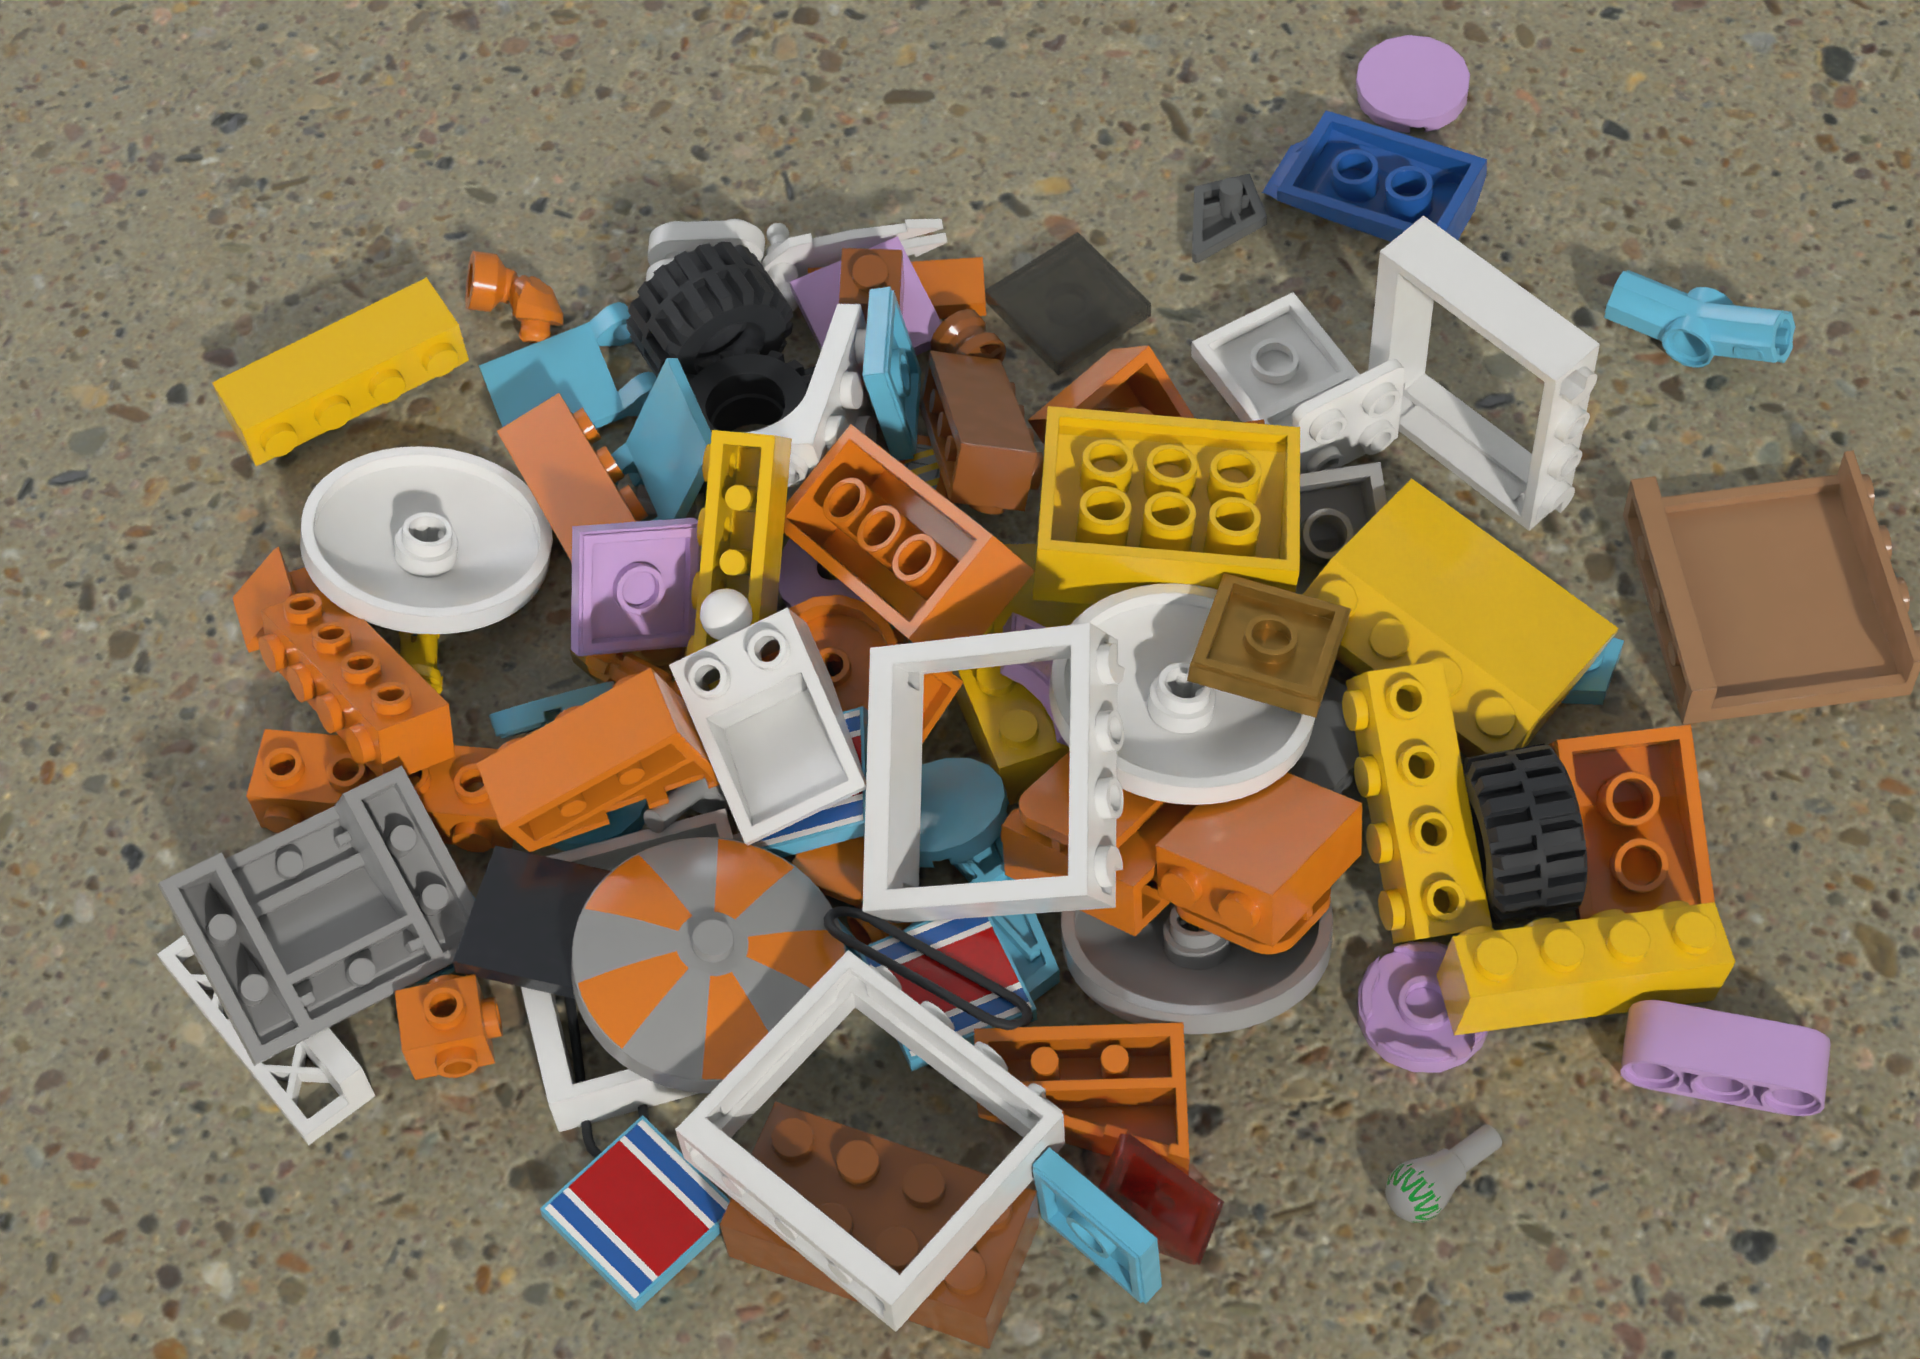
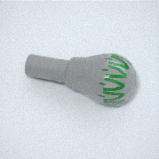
[1385,1124,1502,1223]

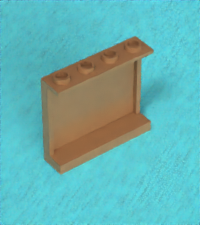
[1623,450,1920,725]

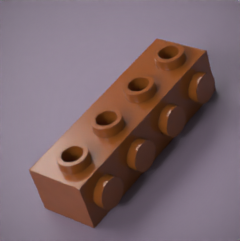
[919,351,1043,515]

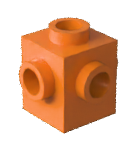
[395,974,503,1080]

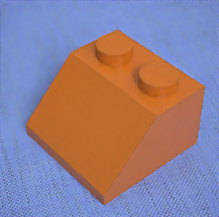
[1028,345,1195,445]

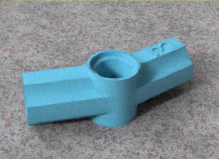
[1604,270,1796,368]

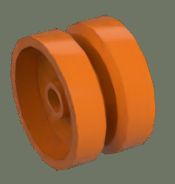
[762,595,899,712]

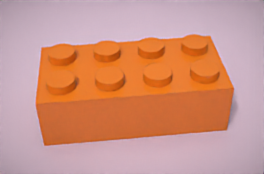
[784,424,1035,673]

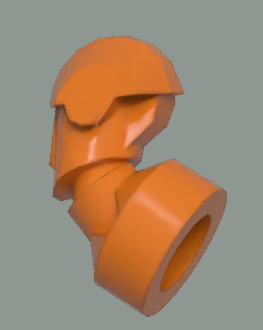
[465,251,564,344]

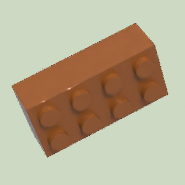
[719,1101,1039,1349]

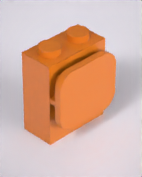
[1001,751,1196,936]
[1156,772,1362,954]

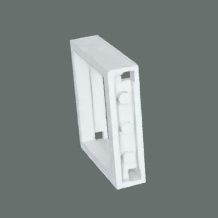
[1368,216,1600,531]
[862,623,1125,923]
[521,808,744,1132]
[675,950,1065,1332]

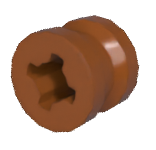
[930,309,1006,362]

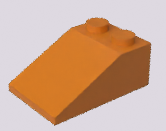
[1548,724,1715,920]

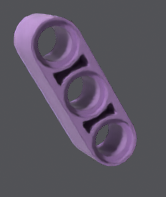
[1620,1000,1831,1116]

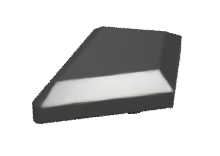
[1192,173,1267,263]

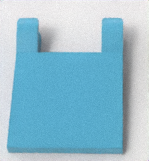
[479,302,657,429]
[612,358,712,521]

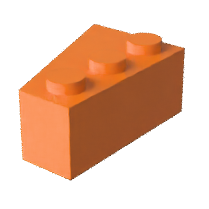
[476,667,720,852]
[974,1022,1190,1179]

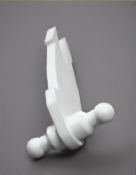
[762,219,947,312]

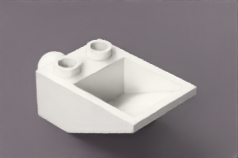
[669,589,866,846]

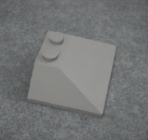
[158,766,475,1066]

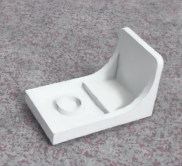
[1191,292,1405,474]
[746,304,878,503]

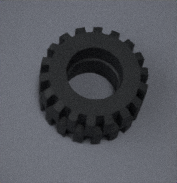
[626,241,793,378]
[686,348,812,502]
[1462,744,1588,924]

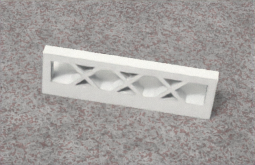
[157,935,375,1145]

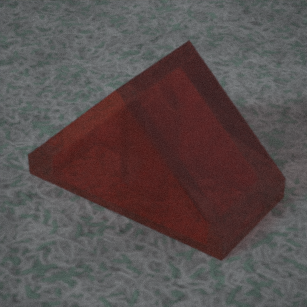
[1098,1134,1224,1265]

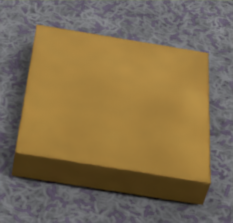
[1187,573,1351,718]

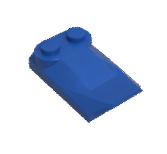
[1262,110,1487,242]

